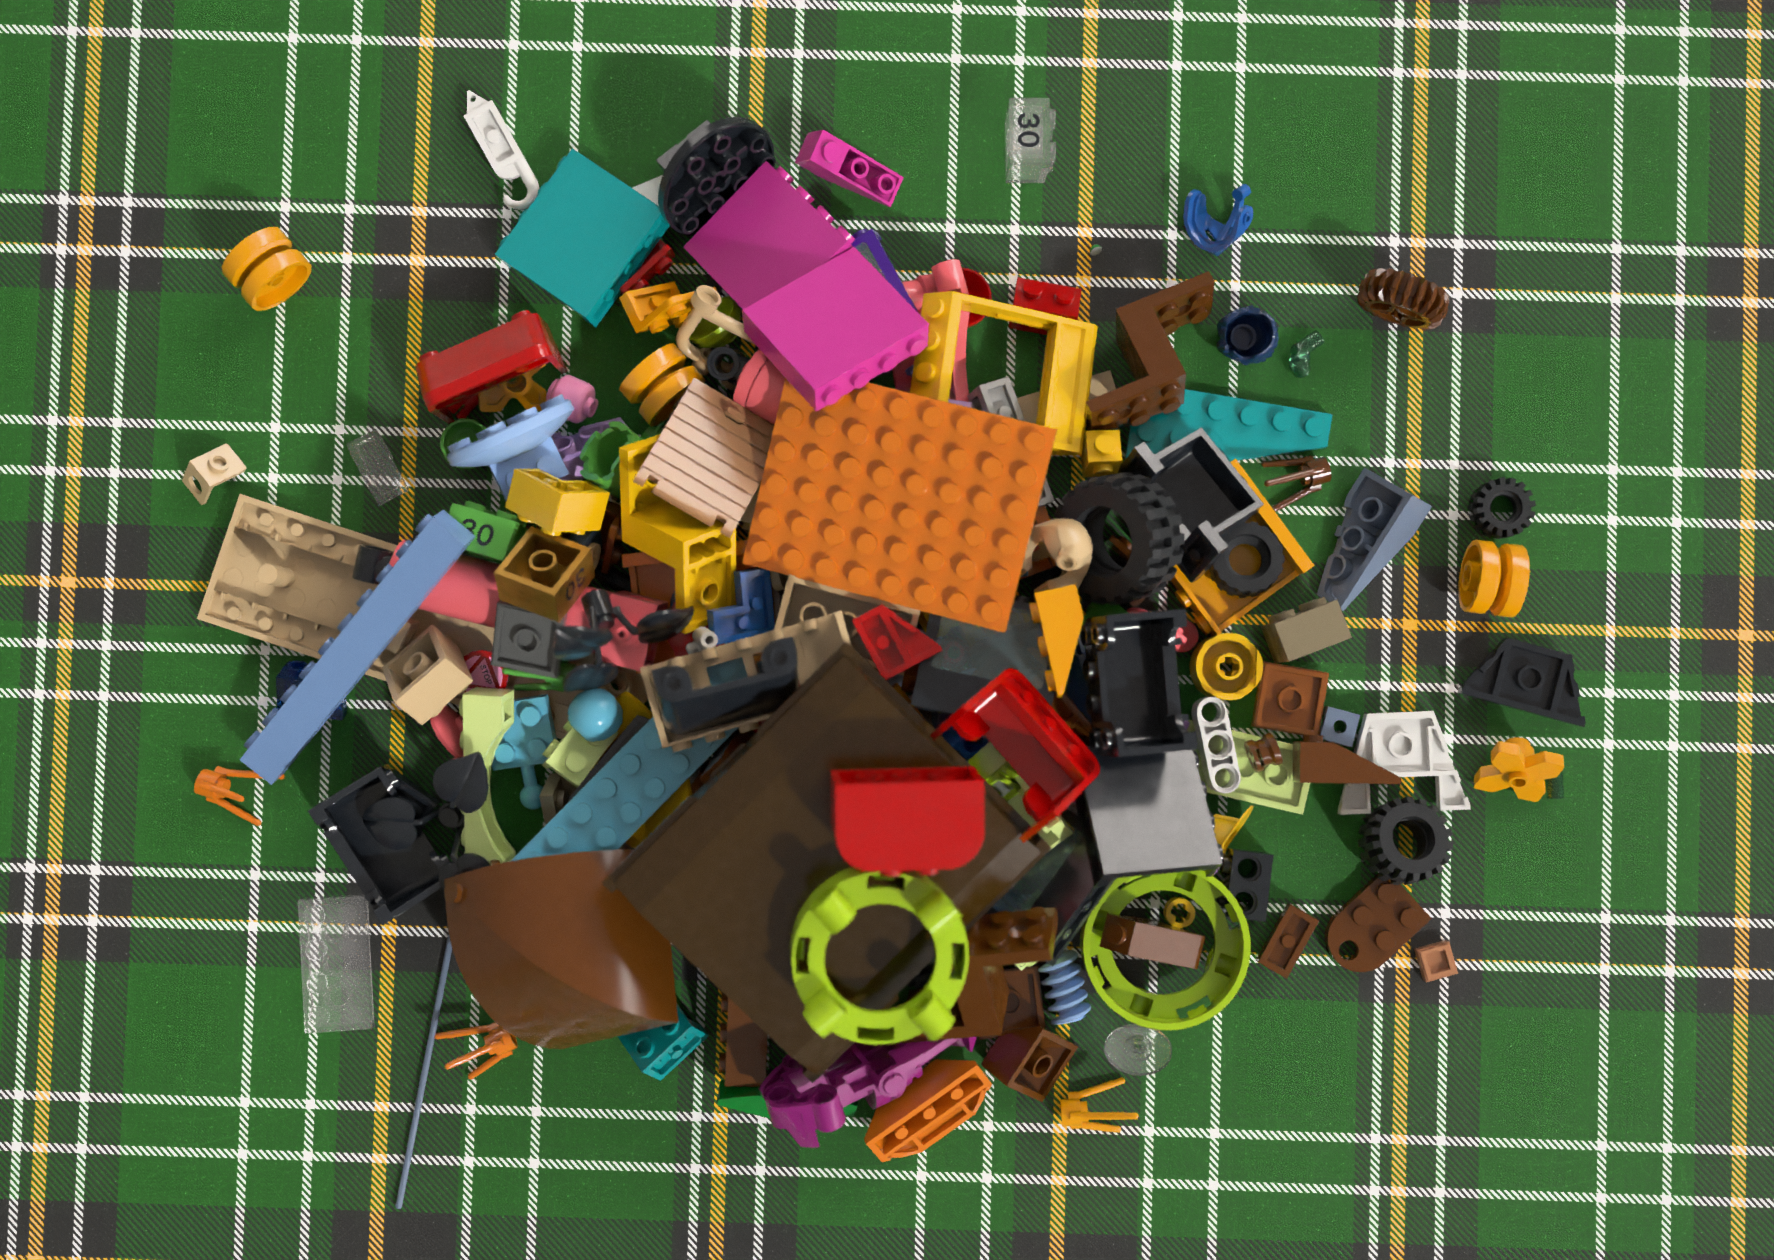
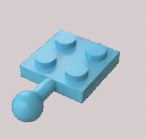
[492,694,557,810]

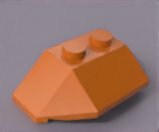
[864,1059,992,1163]

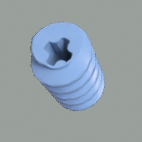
[1038,950,1091,1025]

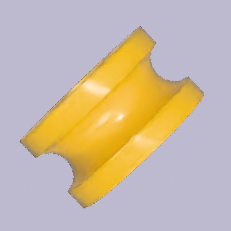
[1163,897,1195,928]

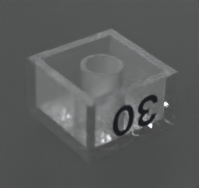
[1005,98,1056,183]

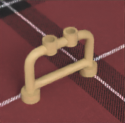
[676,285,756,390]

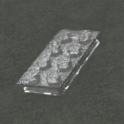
[298,895,375,1033]

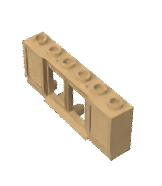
[640,611,852,752]

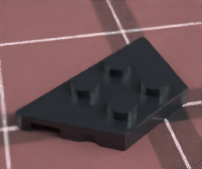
[1457,637,1586,727]

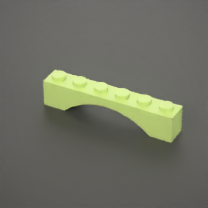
[459,687,516,864]

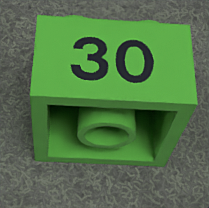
[449,501,528,564]

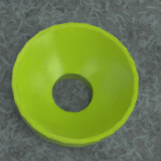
[689,296,741,348]

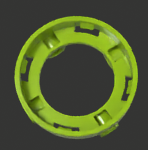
[790,867,969,1045]
[1080,870,1251,1030]

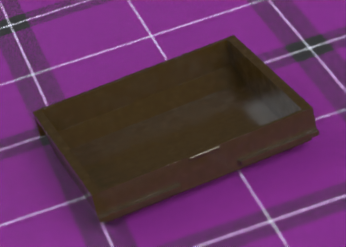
[602,641,1051,1083]

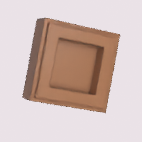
[1414,940,1458,982]

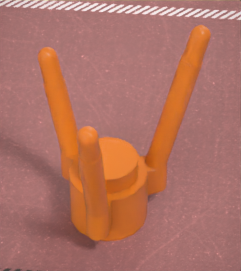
[194,766,285,826]
[434,1022,518,1080]

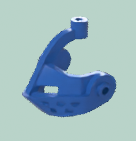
[1183,184,1253,256]

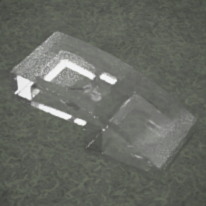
[347,429,409,506]

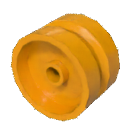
[222,227,311,311]
[619,343,705,427]
[1458,540,1530,618]

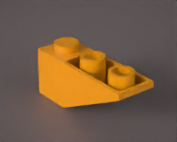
[1029,584,1084,698]

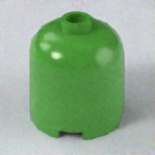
[579,421,643,501]

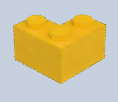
[505,469,610,536]

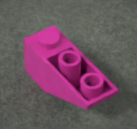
[795,129,904,207]

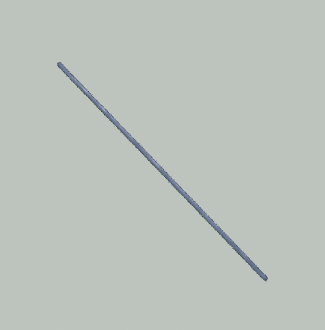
[395,851,465,1209]

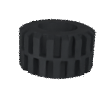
[1358,797,1454,885]

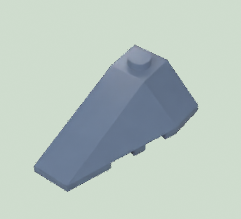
[1317,467,1432,611]

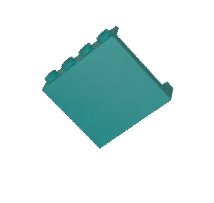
[495,148,670,328]

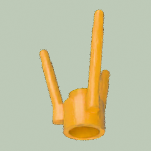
[1060,1077,1139,1133]

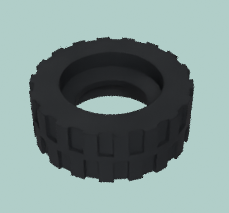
[1208,522,1285,598]

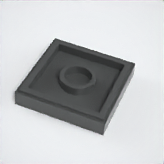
[491,600,567,679]

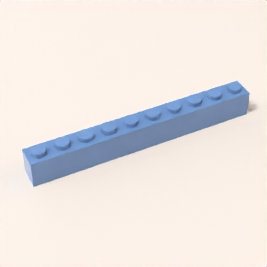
[240,510,476,785]

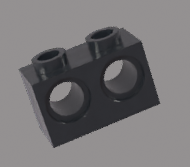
[1216,847,1274,922]

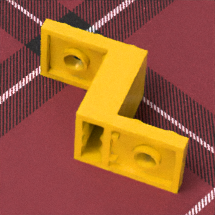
[619,434,736,634]

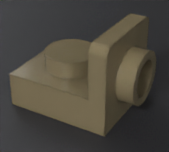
[539,773,578,824]

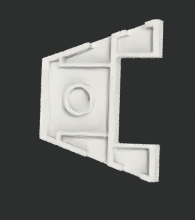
[1338,711,1470,815]

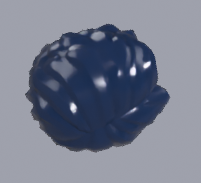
[1216,305,1279,365]

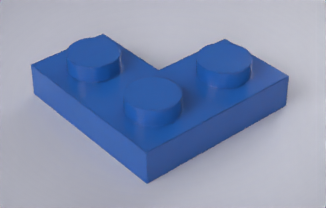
[707,567,775,645]

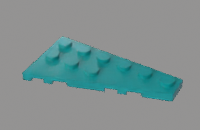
[1124,389,1333,462]

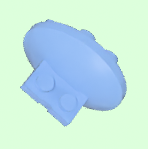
[446,394,574,501]

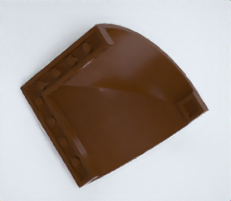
[444,850,678,1049]

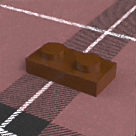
[1255,903,1319,979]

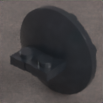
[656,117,776,236]

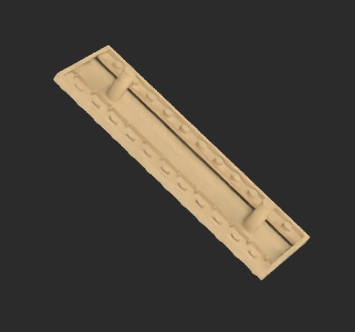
[197,494,595,739]

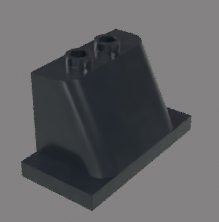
[1117,427,1264,583]

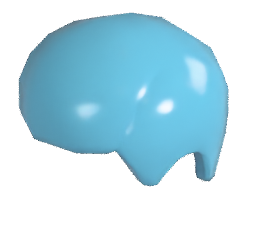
[567,688,623,742]

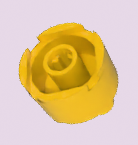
[1190,633,1263,700]

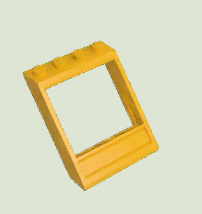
[910,291,1098,456]

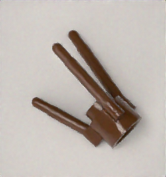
[1261,455,1332,512]

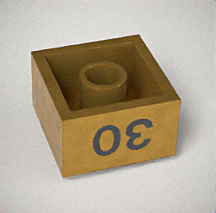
[494,526,595,623]

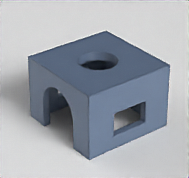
[1319,706,1360,747]

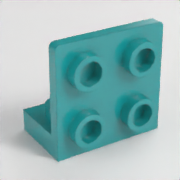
[617,1004,709,1081]

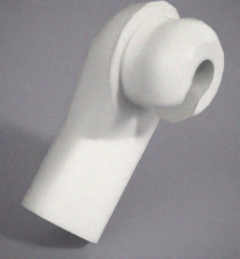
[686,627,718,654]

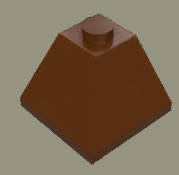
[981,1026,1078,1102]

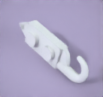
[464,90,540,210]

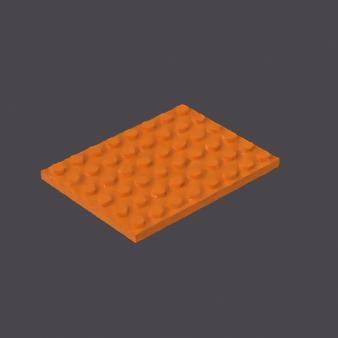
[742,378,1058,633]

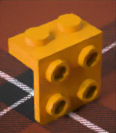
[619,281,718,334]

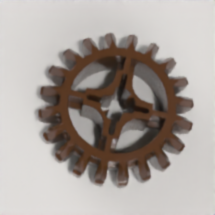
[1357,268,1450,330]

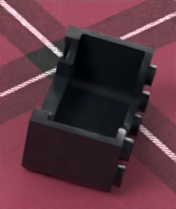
[1080,609,1198,757]

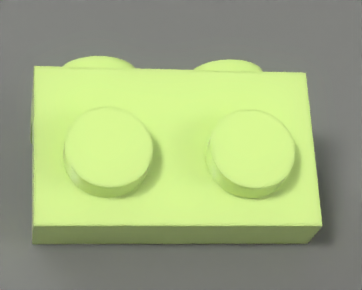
[542,720,619,788]

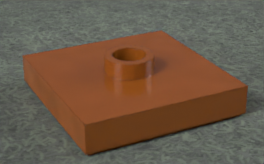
[1251,661,1329,736]

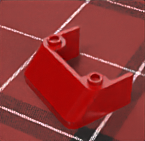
[415,310,568,424]
[930,668,1100,843]

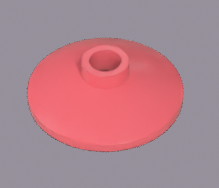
[430,705,463,758]

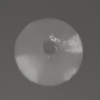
[1104,1024,1172,1076]

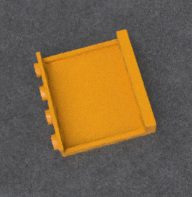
[1166,458,1315,637]

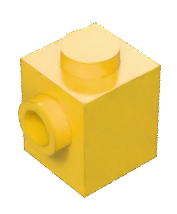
[1081,430,1122,477]

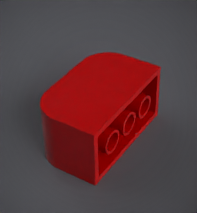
[830,766,984,876]

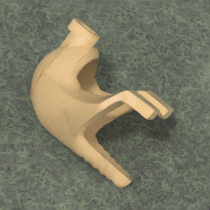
[1020,518,1092,594]

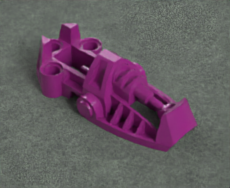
[759,1002,977,1148]

